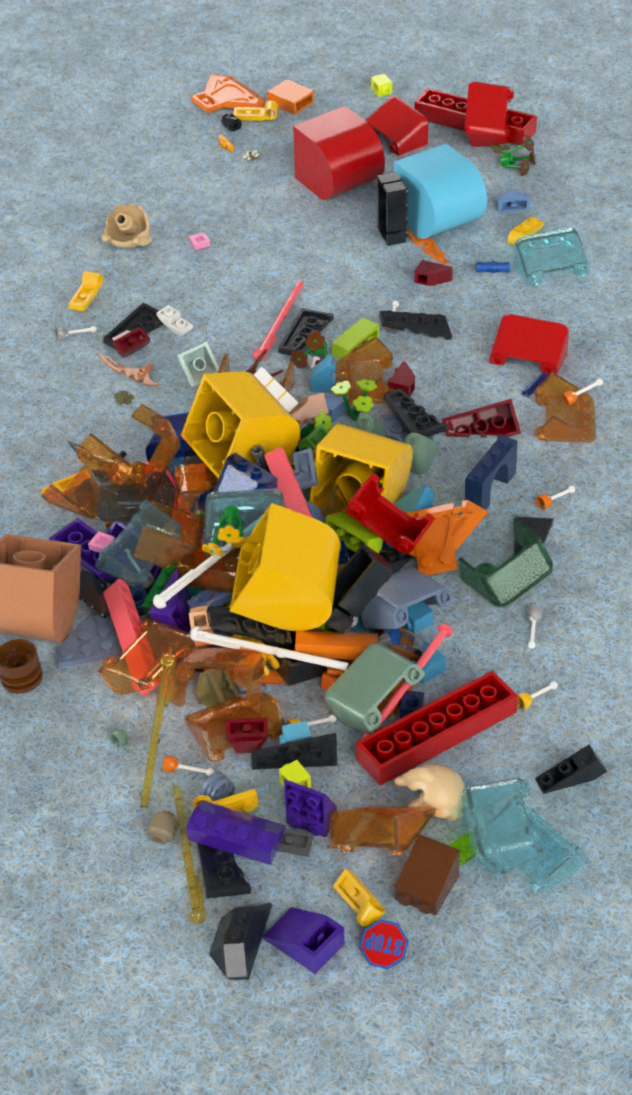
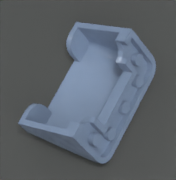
[361,568,454,629]

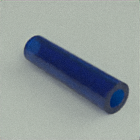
[522,373,548,397]

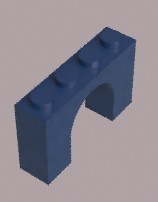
[465,435,518,510]

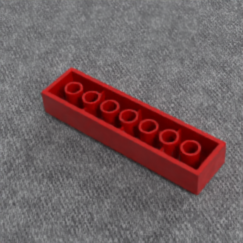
[414,88,537,145]
[355,671,518,786]

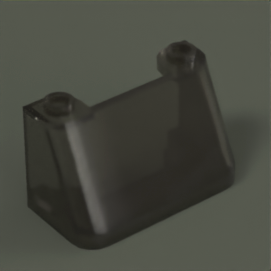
[90,469,176,524]

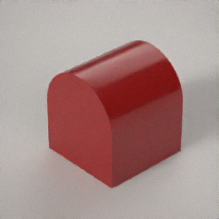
[293,106,385,200]

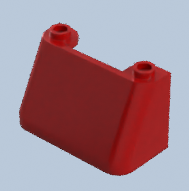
[465,81,514,147]
[365,96,428,156]
[489,314,569,376]
[347,472,436,554]

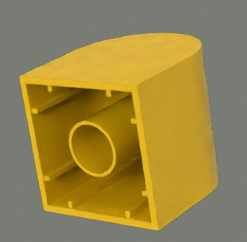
[181,371,300,481]
[309,423,413,516]
[230,503,341,631]

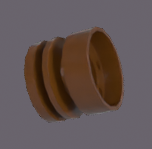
[0,639,43,694]

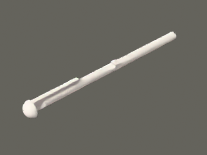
[153,517,261,609]
[190,626,349,671]

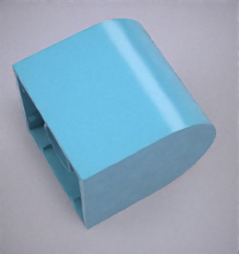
[394,144,487,239]

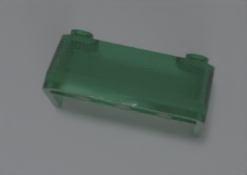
[458,517,553,608]

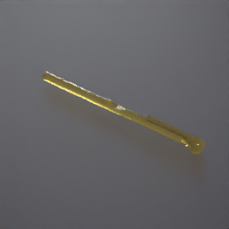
[140,654,175,808]
[173,785,206,924]

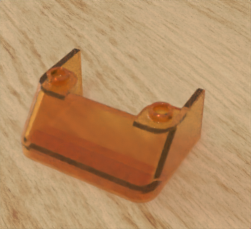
[102,404,180,498]
[134,500,205,568]
[169,646,265,714]

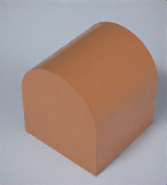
[0,534,81,643]

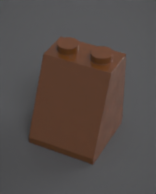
[395,834,460,916]

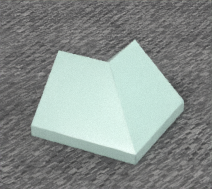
[177,342,221,387]

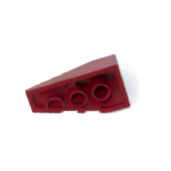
[442,399,521,438]

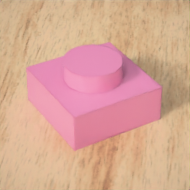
[189,232,210,250]
[88,531,116,555]

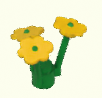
[202,506,248,556]

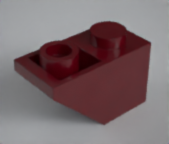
[414,260,453,286]
[387,361,415,396]

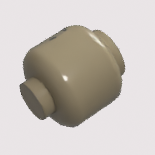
[147,810,179,844]

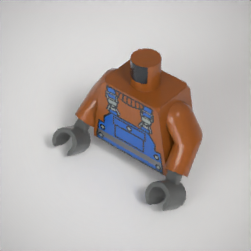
[378,627,422,662]

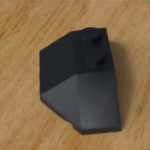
[209,902,272,980]

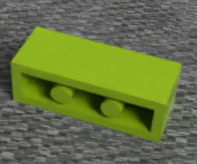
[331,318,379,363]
[325,511,383,553]

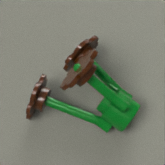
[500,135,536,176]
[290,331,328,368]

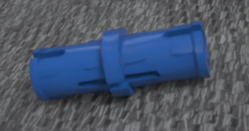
[476,261,510,273]

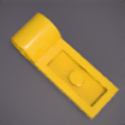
[234,101,278,121]
[507,217,544,248]
[68,271,103,312]
[193,788,258,813]
[333,869,386,928]

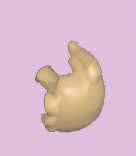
[101,203,152,248]
[394,764,466,822]

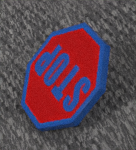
[359,919,409,969]

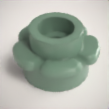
[109,728,129,748]

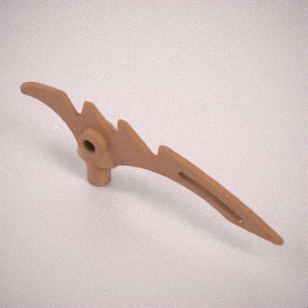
[98,354,160,386]

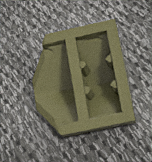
[195,663,242,711]

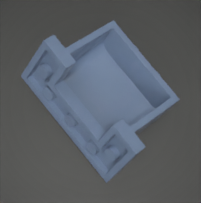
[239,448,318,504]

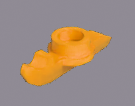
[218,134,234,152]

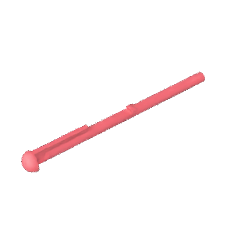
[253,281,304,361]
[361,624,452,739]

